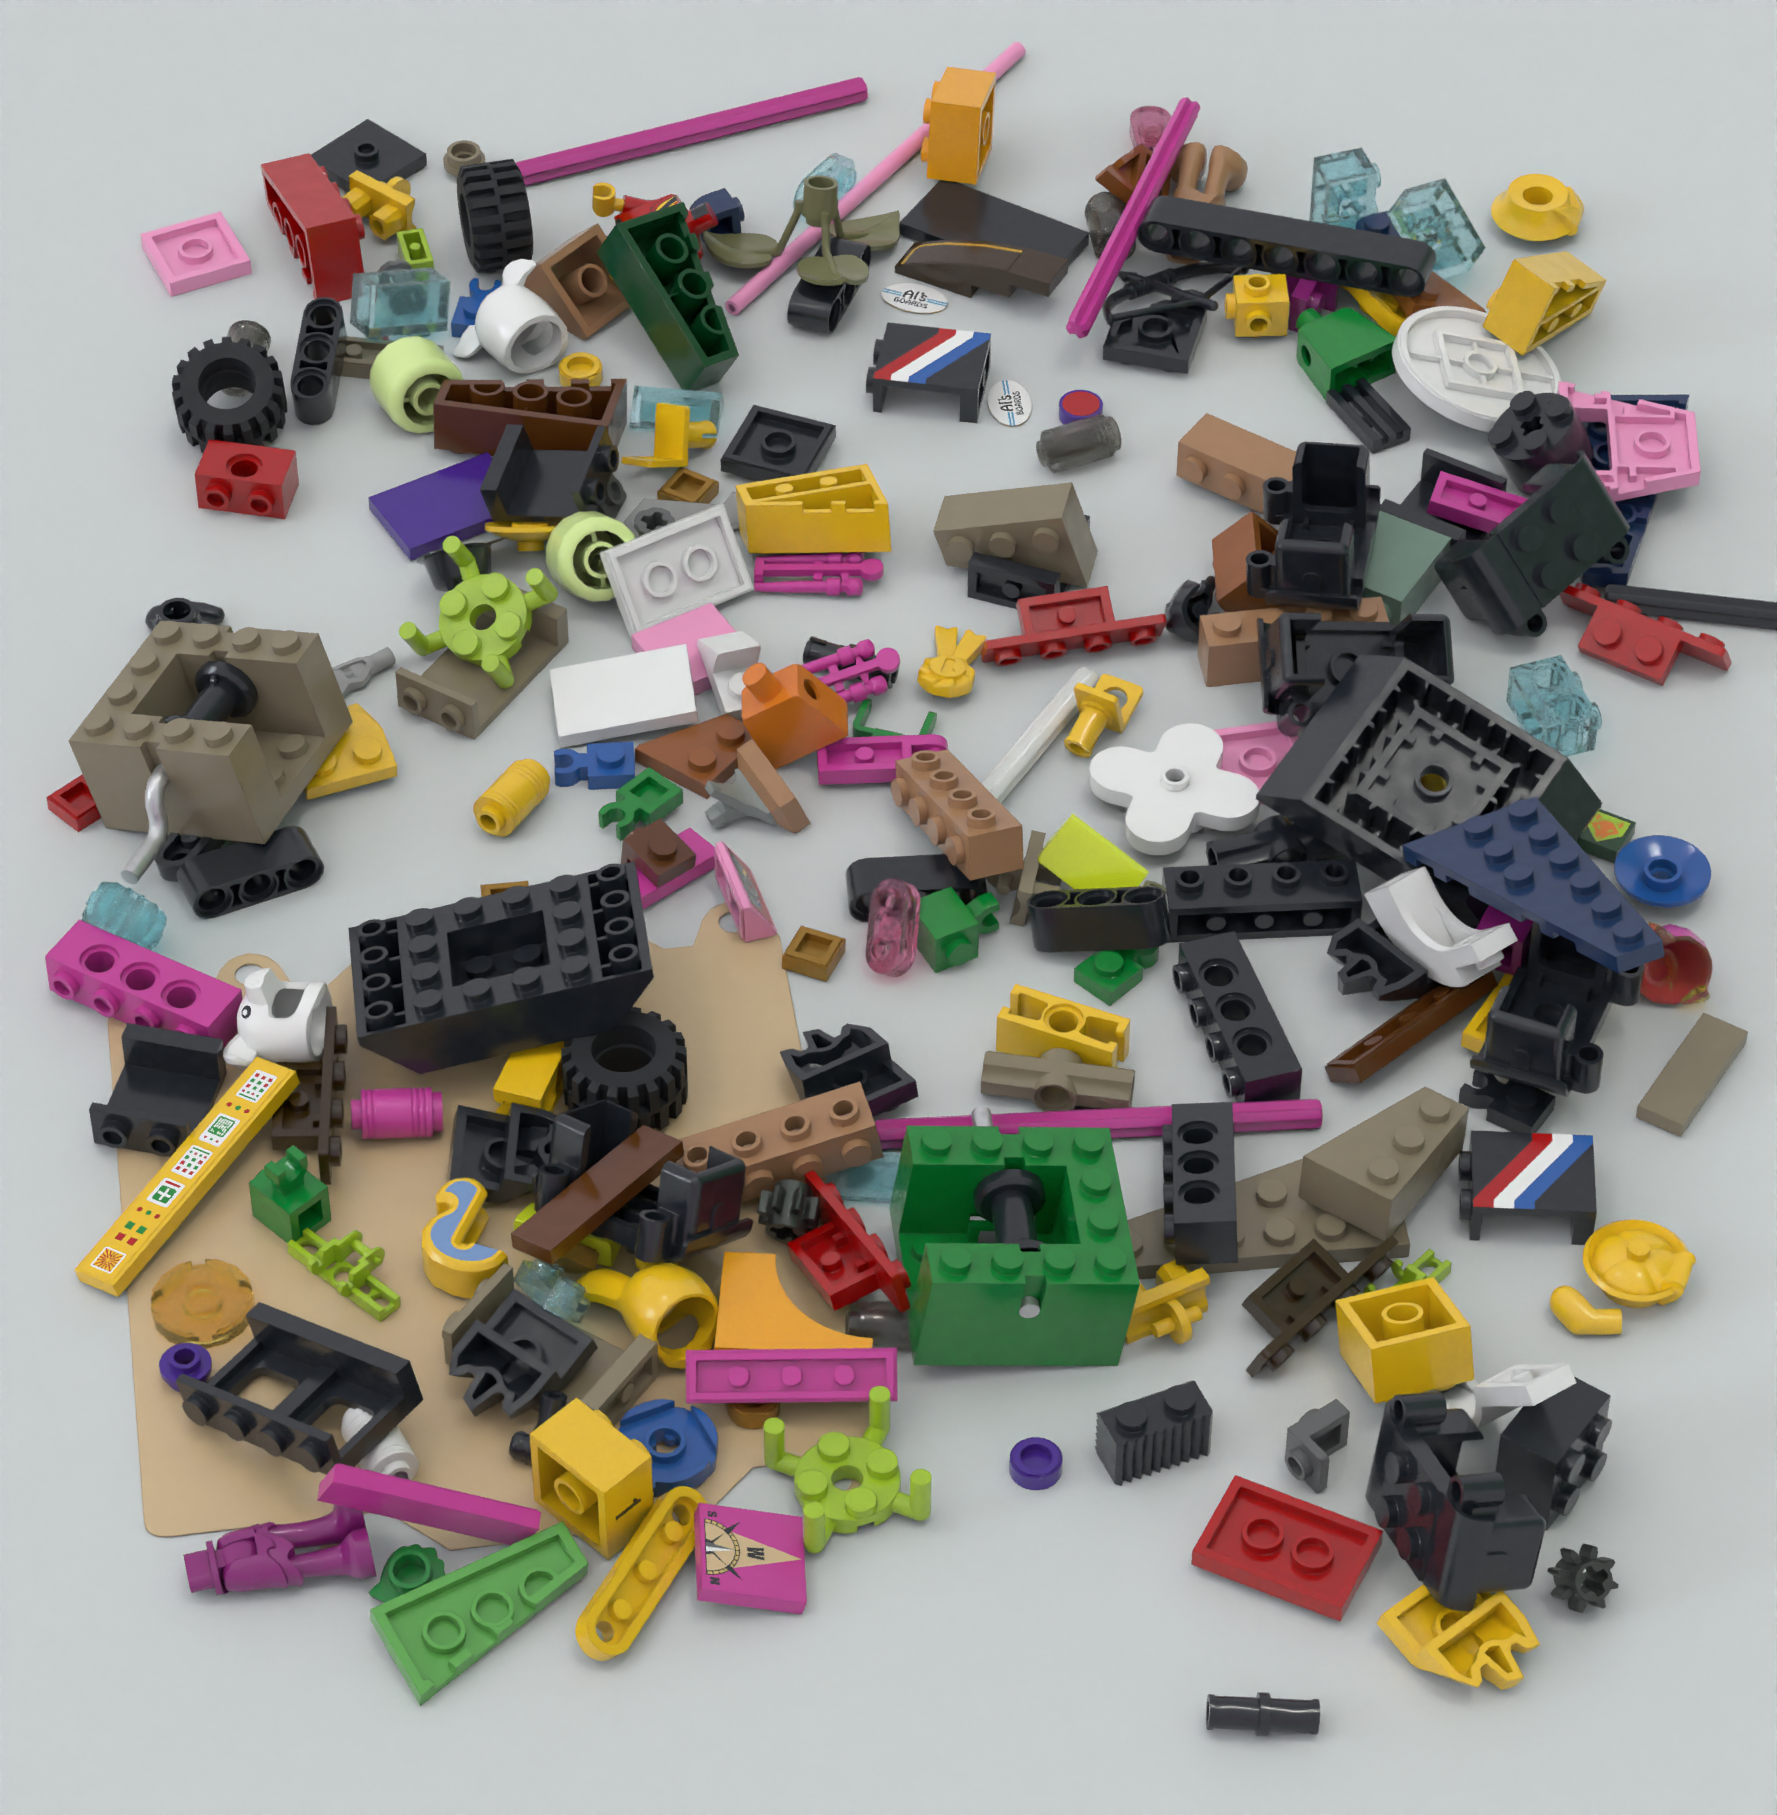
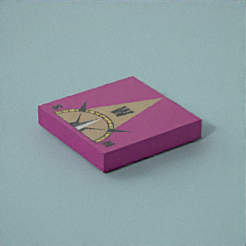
[694,1503,807,1614]

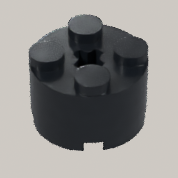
[1488,391,1594,495]

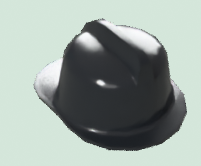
[417,537,504,592]

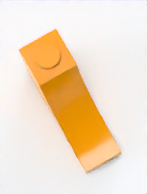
[714,1252,873,1350]

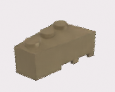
[933,482,1098,587]
[1298,1087,1469,1241]

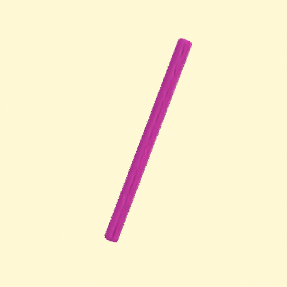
[516,77,868,186]
[1066,97,1201,338]
[875,1099,1323,1149]

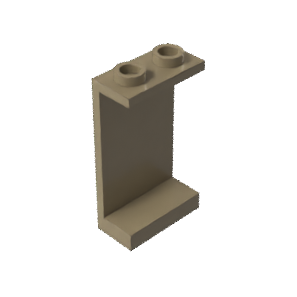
[395,588,569,740]
[442,1263,659,1426]

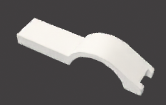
[1426,1363,1577,1428]

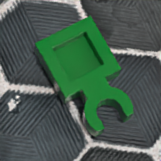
[598,767,683,841]
[1074,947,1159,1006]

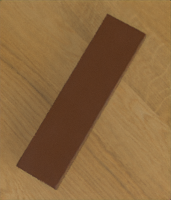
[1325,971,1498,1083]
[511,1125,684,1265]

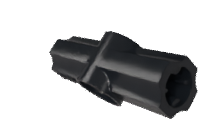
[1206,815,1343,865]

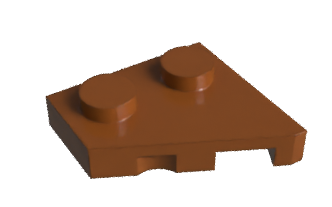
[635,714,752,799]

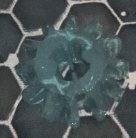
[81,882,167,950]

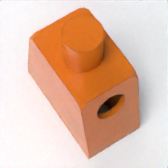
[741,663,848,770]

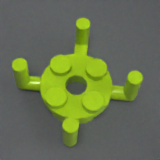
[399,536,558,689]
[763,1386,932,1554]

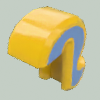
[421,1177,508,1299]

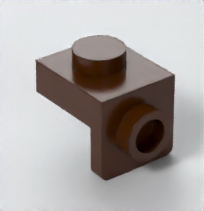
[621,818,696,888]

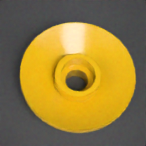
[485,521,559,551]

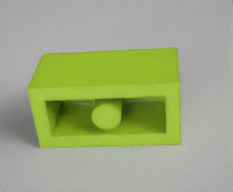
[396,228,435,284]

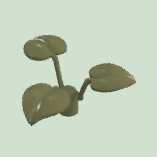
[703,175,900,286]

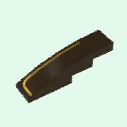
[895,240,1068,298]

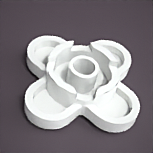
[1089,723,1260,855]

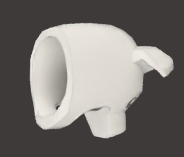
[453,259,569,374]
[223,968,332,1070]

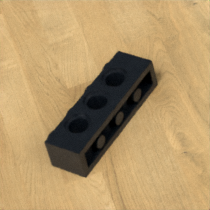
[1172,931,1302,1102]
[1162,1102,1238,1265]

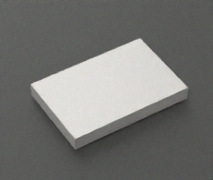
[599,504,755,639]
[549,644,699,748]

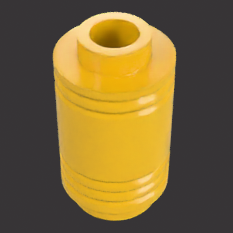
[473,759,550,837]

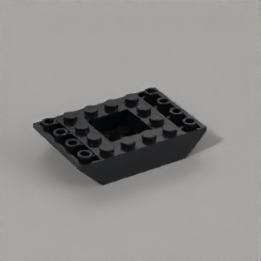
[1256,654,1602,929]
[348,861,654,1074]

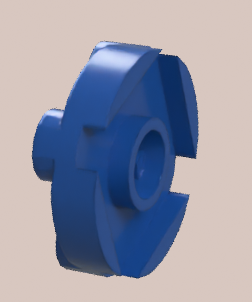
[618,1399,718,1497]

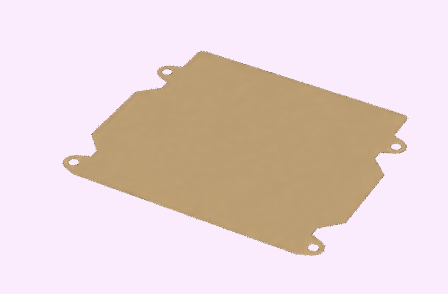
[108,903,869,1555]

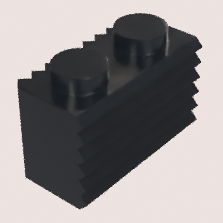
[1095,1380,1213,1486]

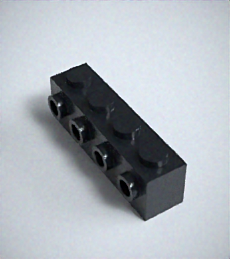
[1162,859,1363,943]

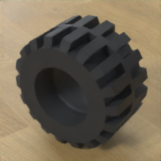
[457,159,533,273]
[172,336,287,453]
[561,1007,688,1130]

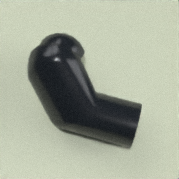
[509,1391,568,1465]

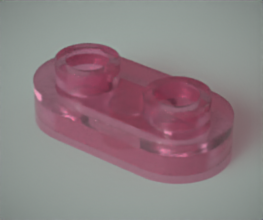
[1129,106,1171,152]
[865,878,921,977]

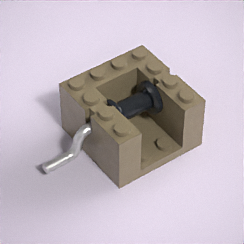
[68,621,353,885]

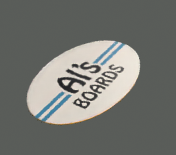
[882,283,948,313]
[988,380,1032,426]

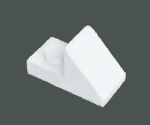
[697,631,761,719]

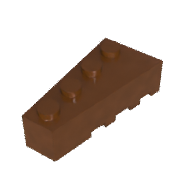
[433,379,627,456]

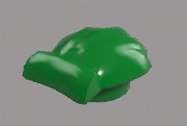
[368,1544,445,1603]

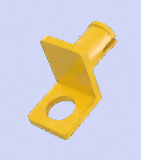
[621,403,717,468]
[1064,674,1144,758]

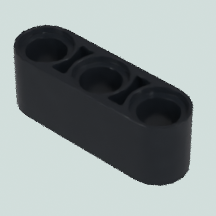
[787,235,872,334]
[290,297,347,425]
[176,826,324,919]
[845,854,987,923]
[1027,886,1171,953]

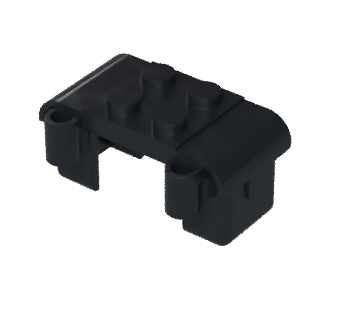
[1246,441,1381,611]
[1434,450,1630,637]
[1257,612,1454,737]
[1470,921,1644,1097]
[532,1099,753,1264]
[1365,1391,1546,1611]

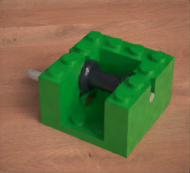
[889,1106,1140,1366]

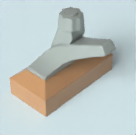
[705,738,811,834]

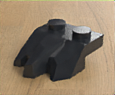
[1327,918,1440,1001]
[780,1023,919,1117]
[446,1103,557,1204]
[449,1288,598,1419]

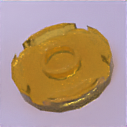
[151,1259,255,1349]

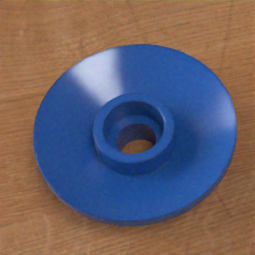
[1614,835,1711,908]

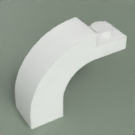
[1364,866,1518,987]

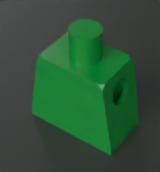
[1296,307,1396,400]

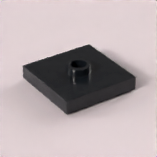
[311,119,427,192]
[720,405,836,481]

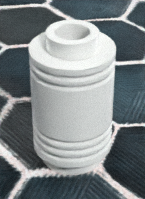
[341,1408,419,1480]

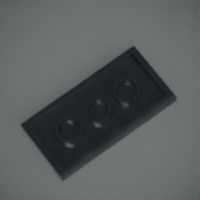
[899,180,1089,266]

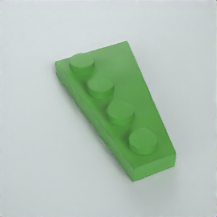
[370,1521,588,1706]

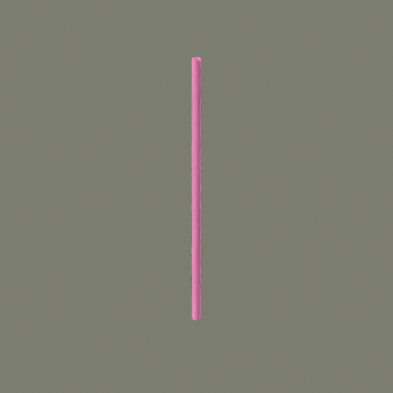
[725,42,1026,315]

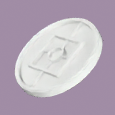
[1392,306,1562,432]

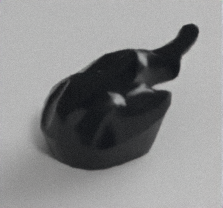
[1165,576,1220,643]

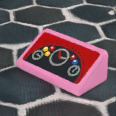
[714,841,777,943]

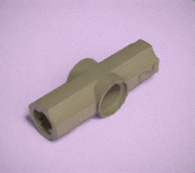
[981,1048,1135,1112]

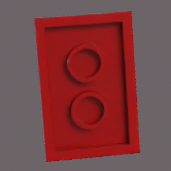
[1191,1475,1383,1622]

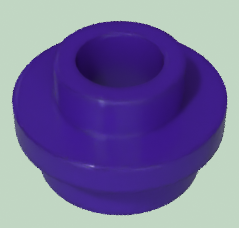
[159,1343,212,1392]

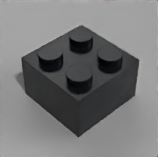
[1496,1377,1612,1531]

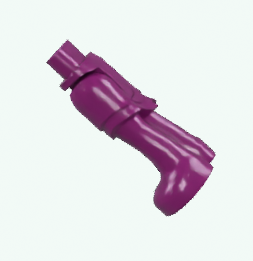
[183,1505,377,1595]

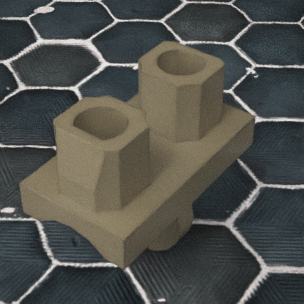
[986,830,1062,927]

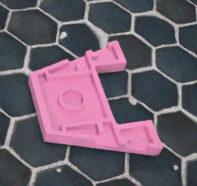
[1557,382,1701,502]

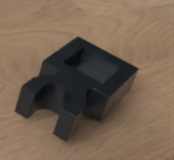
[1459,1070,1556,1133]

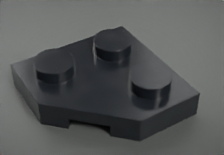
[1103,299,1207,374]

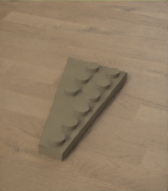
[1127,1159,1410,1280]

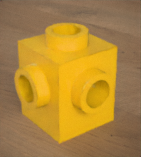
[1224,274,1289,337]

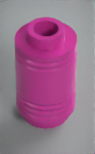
[351,1087,443,1139]

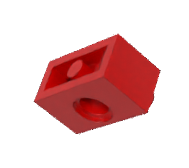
[194,439,299,519]

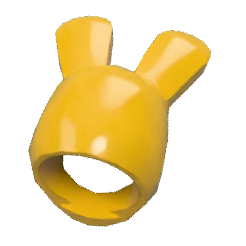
[572,1257,718,1369]

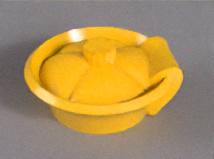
[1491,174,1584,242]
[1582,1219,1696,1308]

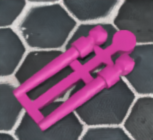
[754,552,884,596]
[802,639,901,703]

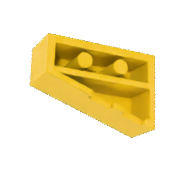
[1482,251,1607,356]
[735,464,892,554]

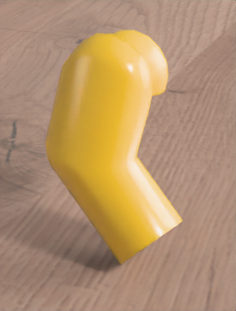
[1549,1285,1622,1335]

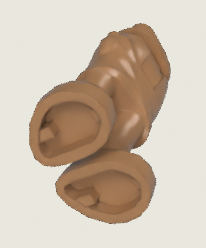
[1166,142,1248,265]

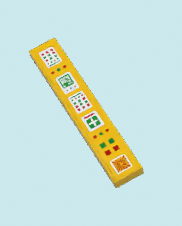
[74,1057,300,1297]

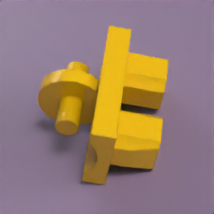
[342,170,416,240]
[1125,1260,1210,1345]

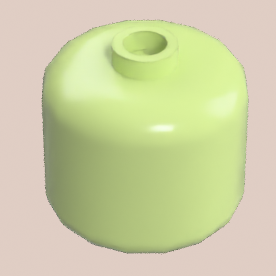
[370,336,463,434]
[546,511,635,602]

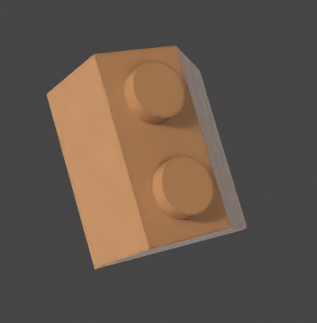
[524,223,630,340]

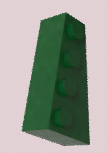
[596,202,739,395]

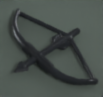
[1102,262,1249,326]

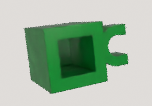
[908,887,1000,973]
[249,1145,331,1243]

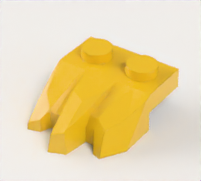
[303,703,397,800]
[1376,1584,1540,1690]

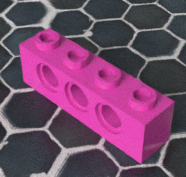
[45,920,243,1047]

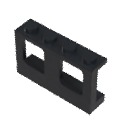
[175,1302,424,1475]

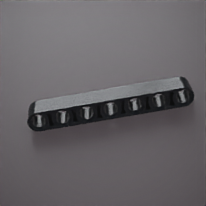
[1137,196,1436,297]

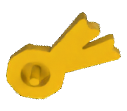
[917,625,986,698]

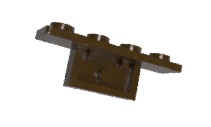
[271,1006,348,1185]
[1241,1235,1399,1378]

